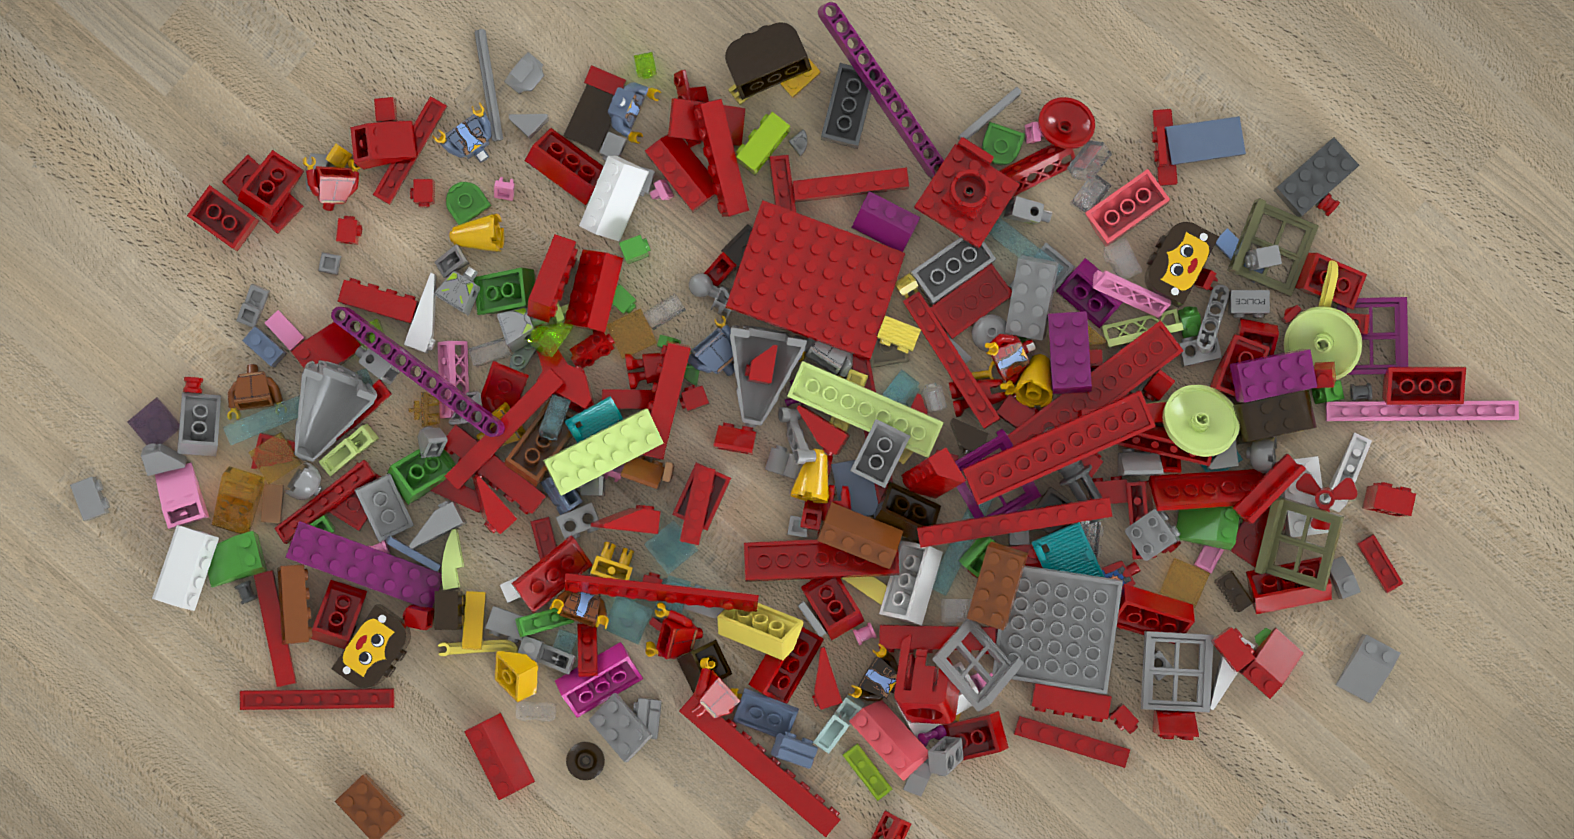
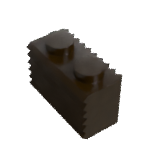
[1214,571,1254,612]

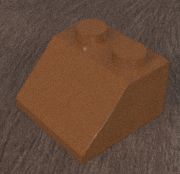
[620,455,665,490]

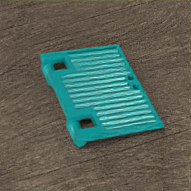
[565,396,624,443]
[1031,522,1105,577]

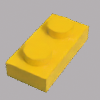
[780,58,821,98]

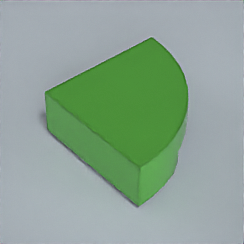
[684,364,700,385]

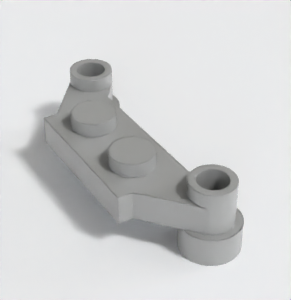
[778,407,816,464]

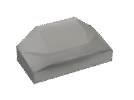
[504,52,544,94]

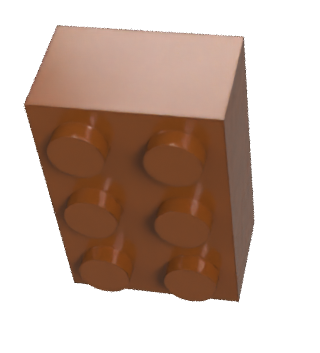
[334,773,405,839]

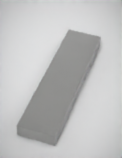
[958,87,1021,140]

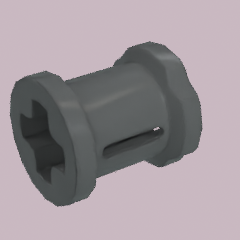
[1350,383,1372,401]
[234,580,258,605]

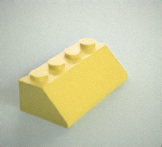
[717,603,804,660]

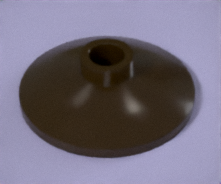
[566,742,605,780]

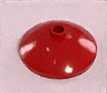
[1038,97,1095,149]

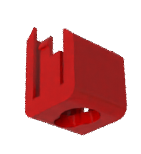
[894,634,960,724]

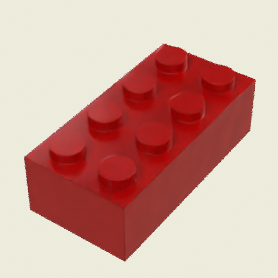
[527,234,578,323]
[564,249,624,333]

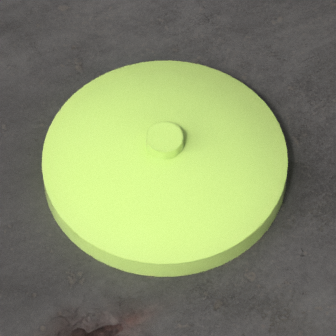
[1284,306,1362,380]
[1163,385,1240,457]

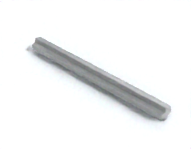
[474,29,503,142]

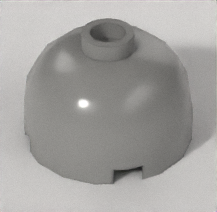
[971,314,1006,352]
[1246,436,1277,473]
[285,461,322,500]

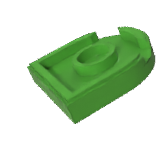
[982,122,1025,166]
[446,182,492,225]

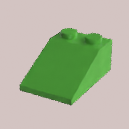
[474,267,535,315]
[387,449,456,505]
[1176,506,1240,551]
[208,531,267,587]

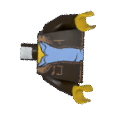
[848,643,898,701]

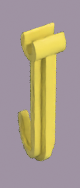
[1318,260,1338,307]
[438,639,518,656]

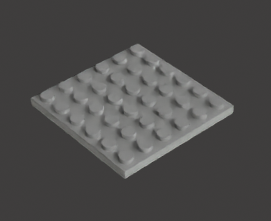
[992,566,1123,694]

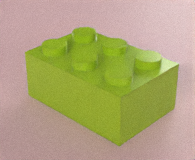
[736,112,790,176]

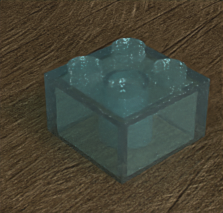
[644,520,698,574]

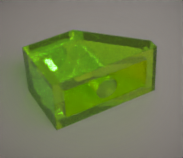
[527,323,574,357]

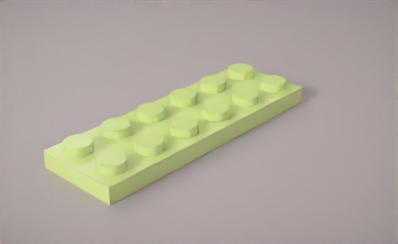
[543,408,663,496]

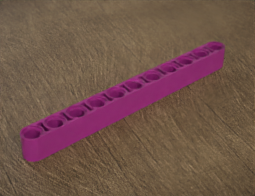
[818,2,944,178]
[331,307,505,437]

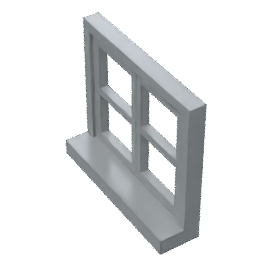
[932,619,1024,712]
[1141,631,1214,712]

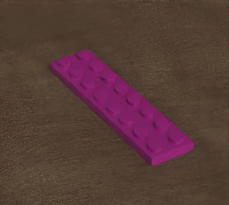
[285,521,442,608]

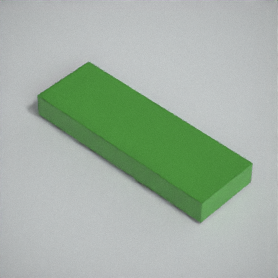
[515,608,574,637]

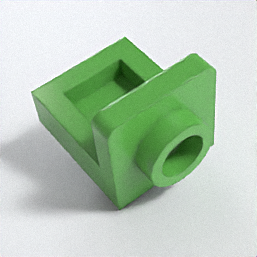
[1178,306,1201,338]
[1311,380,1344,404]

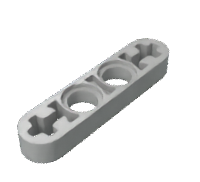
[1196,285,1229,353]

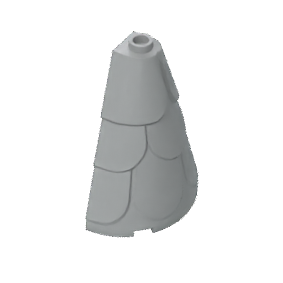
[730,325,807,427]
[295,360,377,462]

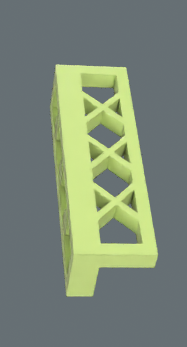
[1102,309,1184,348]

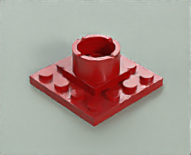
[914,144,1020,249]

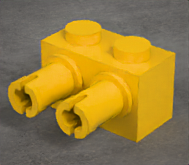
[590,542,634,580]

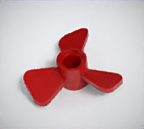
[1296,473,1358,530]

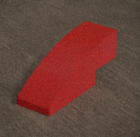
[602,389,654,410]

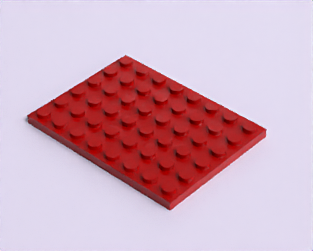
[725,200,905,360]

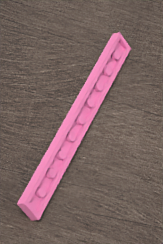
[1325,401,1519,421]

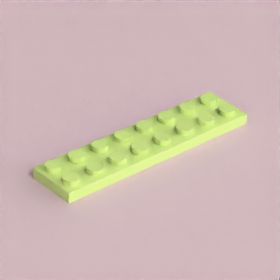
[787,361,944,458]

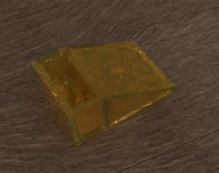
[212,466,265,534]

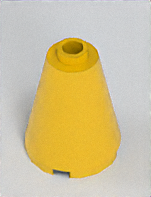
[449,213,505,252]
[1014,354,1053,407]
[791,449,829,504]

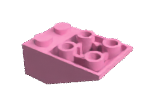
[155,462,209,529]

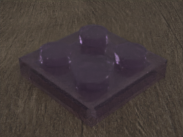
[127,397,180,445]

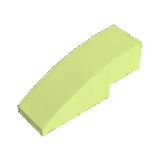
[319,423,379,477]
[442,529,464,590]

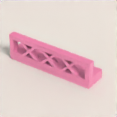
[1093,270,1171,318]
[437,341,469,419]

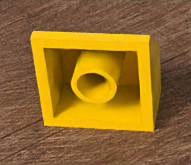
[495,651,538,702]

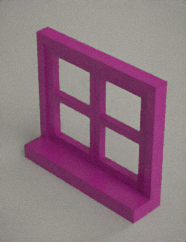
[1337,297,1408,375]
[955,429,1041,518]

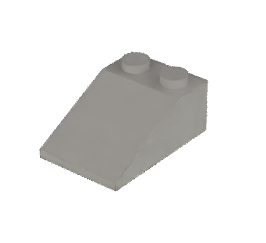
[177,392,221,457]
[850,419,911,488]
[1118,449,1163,476]
[409,501,467,549]
[1336,634,1401,703]

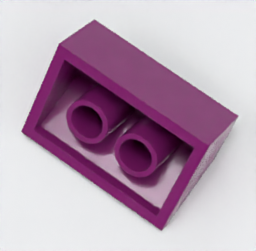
[851,191,920,252]
[1056,258,1123,329]

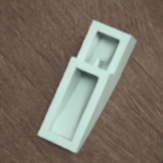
[813,692,864,754]

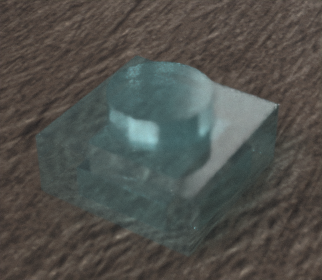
[553,629,578,653]

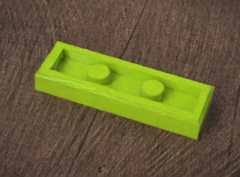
[842,743,893,801]

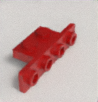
[674,70,709,148]
[1151,109,1178,186]

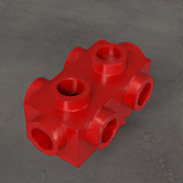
[569,331,615,369]

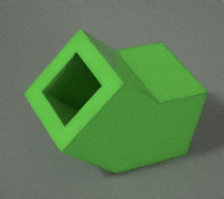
[657,335,681,348]

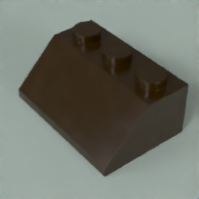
[873,482,941,544]

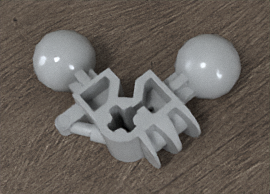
[689,273,733,318]

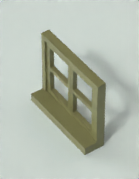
[1227,198,1319,297]
[1255,496,1344,591]

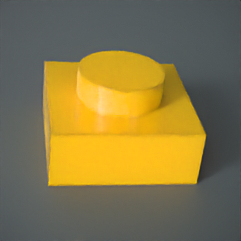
[325,143,352,168]

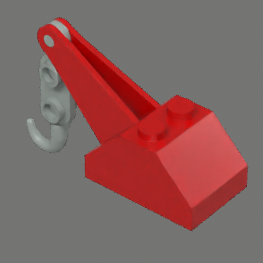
[509,324,595,413]

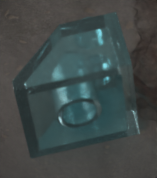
[604,596,654,645]

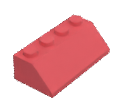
[1085,169,1170,247]
[849,700,928,781]

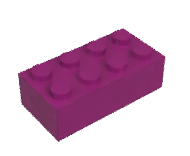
[1048,311,1092,394]
[1230,349,1317,403]

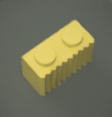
[877,316,921,354]

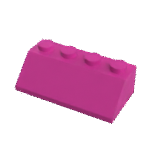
[555,642,643,718]

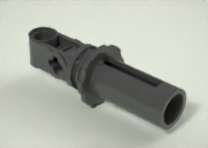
[1043,427,1103,524]

